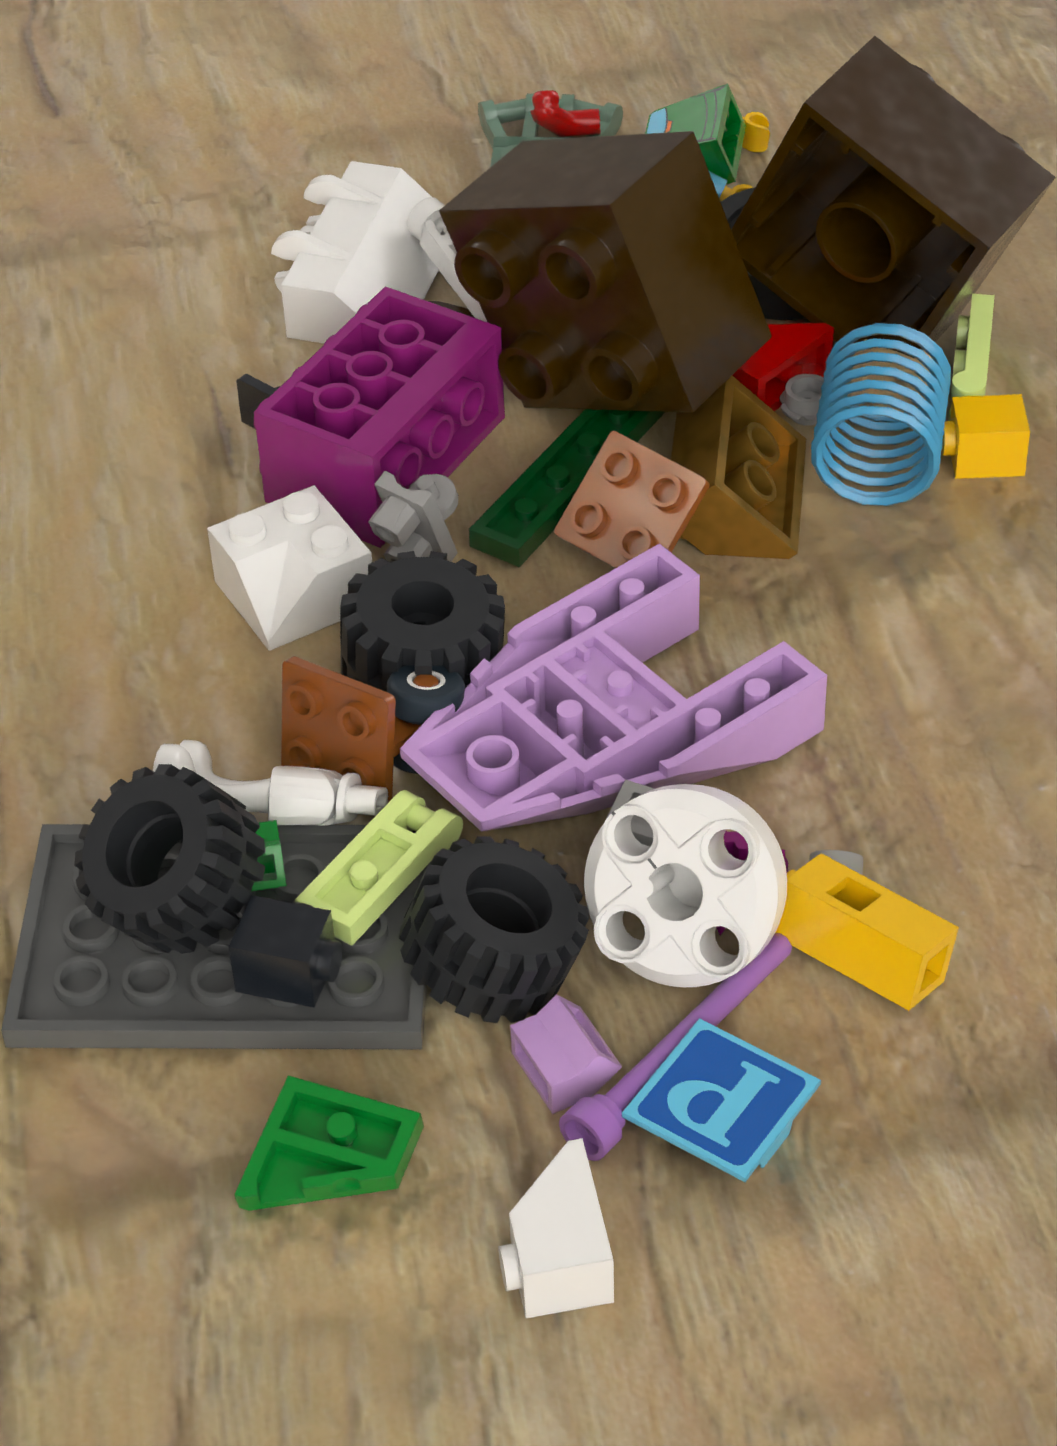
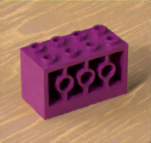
[254,286,505,548]

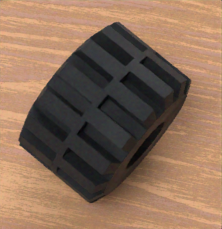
[340,551,505,692]

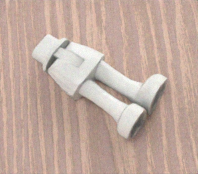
[153,740,388,826]

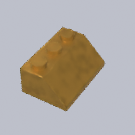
[671,376,806,559]

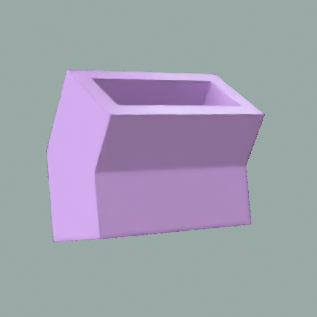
[510,994,622,1114]

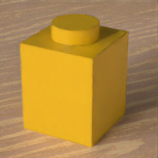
[941,394,1030,479]

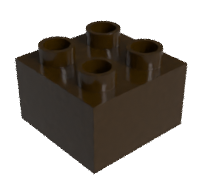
[731,36,1056,358]
[439,131,772,412]

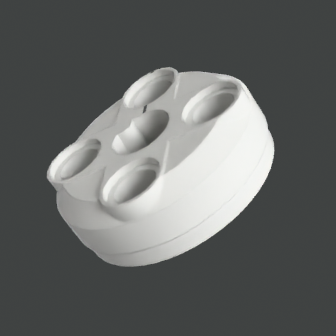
[584,784,787,988]

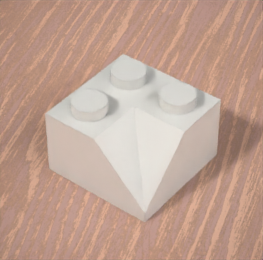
[207,485,372,651]

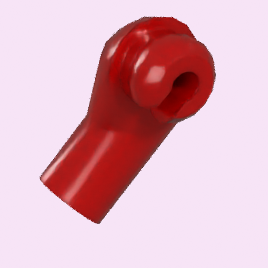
[530,90,601,137]

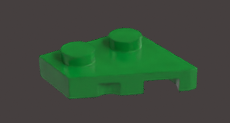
[234,1075,424,1211]

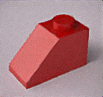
[732,323,834,412]

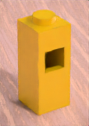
[775,853,959,1011]

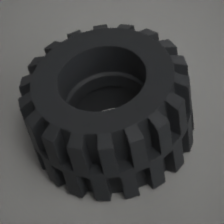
[74,764,266,954]
[399,836,589,1023]

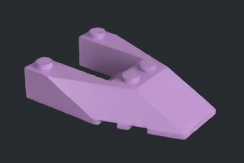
[400,544,827,832]

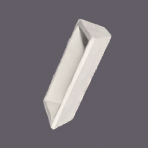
[271,161,438,343]

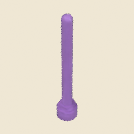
[559,933,792,1161]

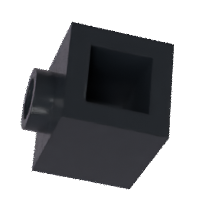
[229,895,343,1008]

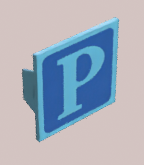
[622,1018,821,1182]

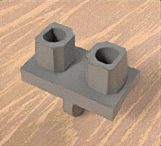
[368,471,459,563]

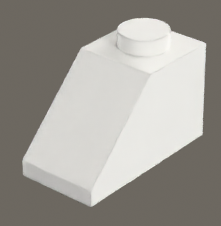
[498,1138,614,1318]

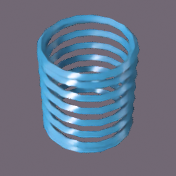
[811,323,951,506]

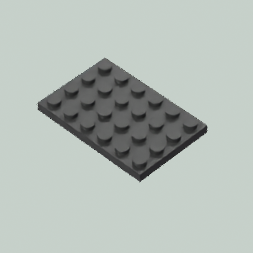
[1,824,432,1050]

